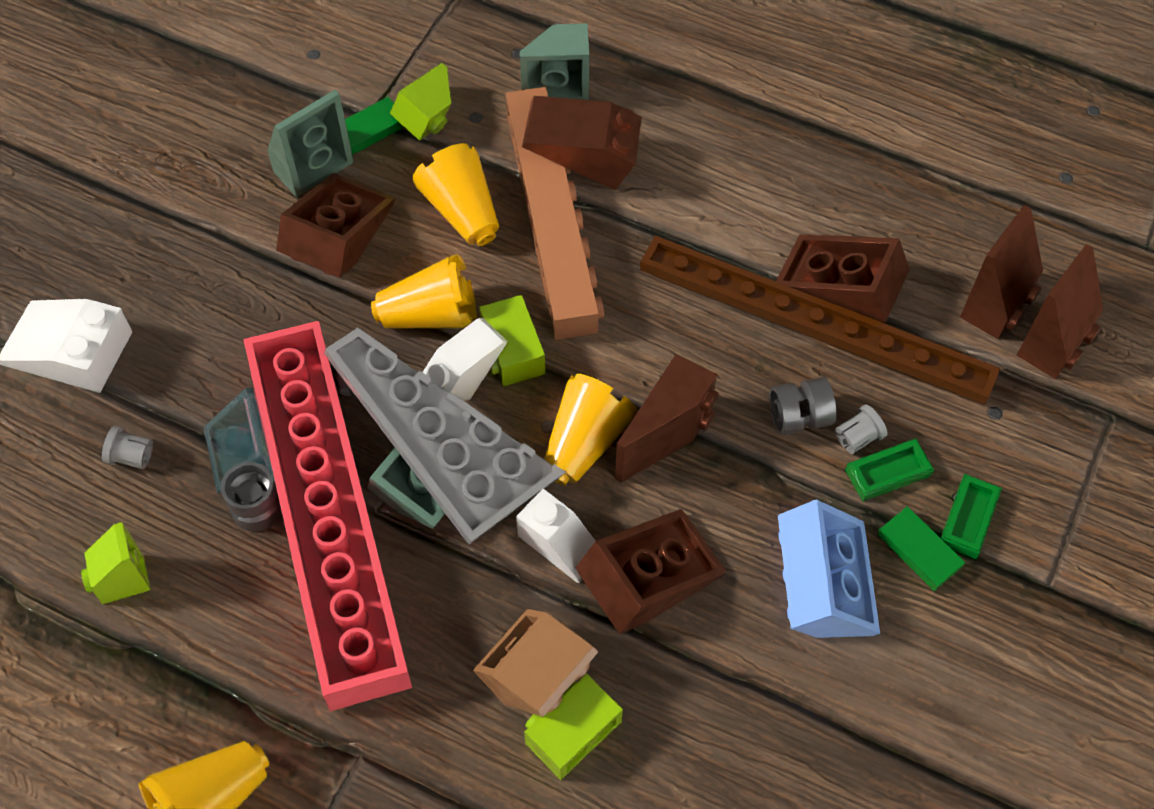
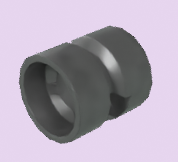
[769,377,836,435]
[221,462,282,532]

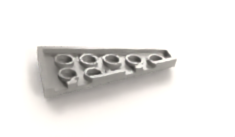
[324,328,565,545]

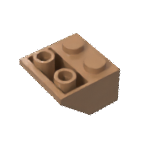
[473,609,598,717]

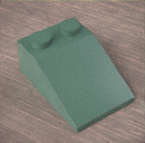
[267,90,354,197]

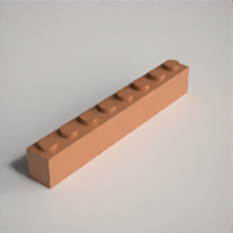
[505,87,604,340]

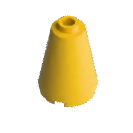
[413,143,499,246]
[371,254,477,328]
[544,373,638,486]
[139,741,269,809]

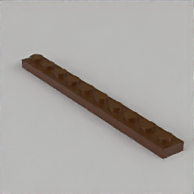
[640,235,1000,405]

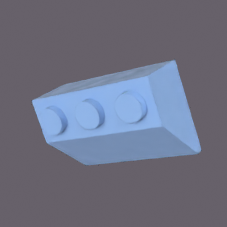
[778,499,880,638]

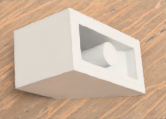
[423,318,508,401]
[516,489,595,584]

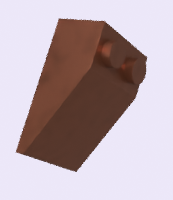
[522,96,642,190]
[276,173,395,278]
[960,205,1043,339]
[776,234,910,322]
[1017,244,1103,379]
[615,354,719,483]
[575,509,727,634]

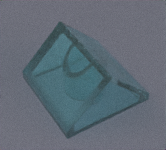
[203,387,275,494]

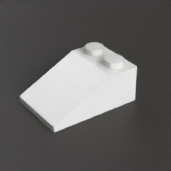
[0,299,132,393]

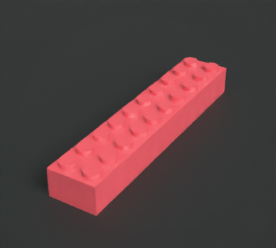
[243,321,412,711]

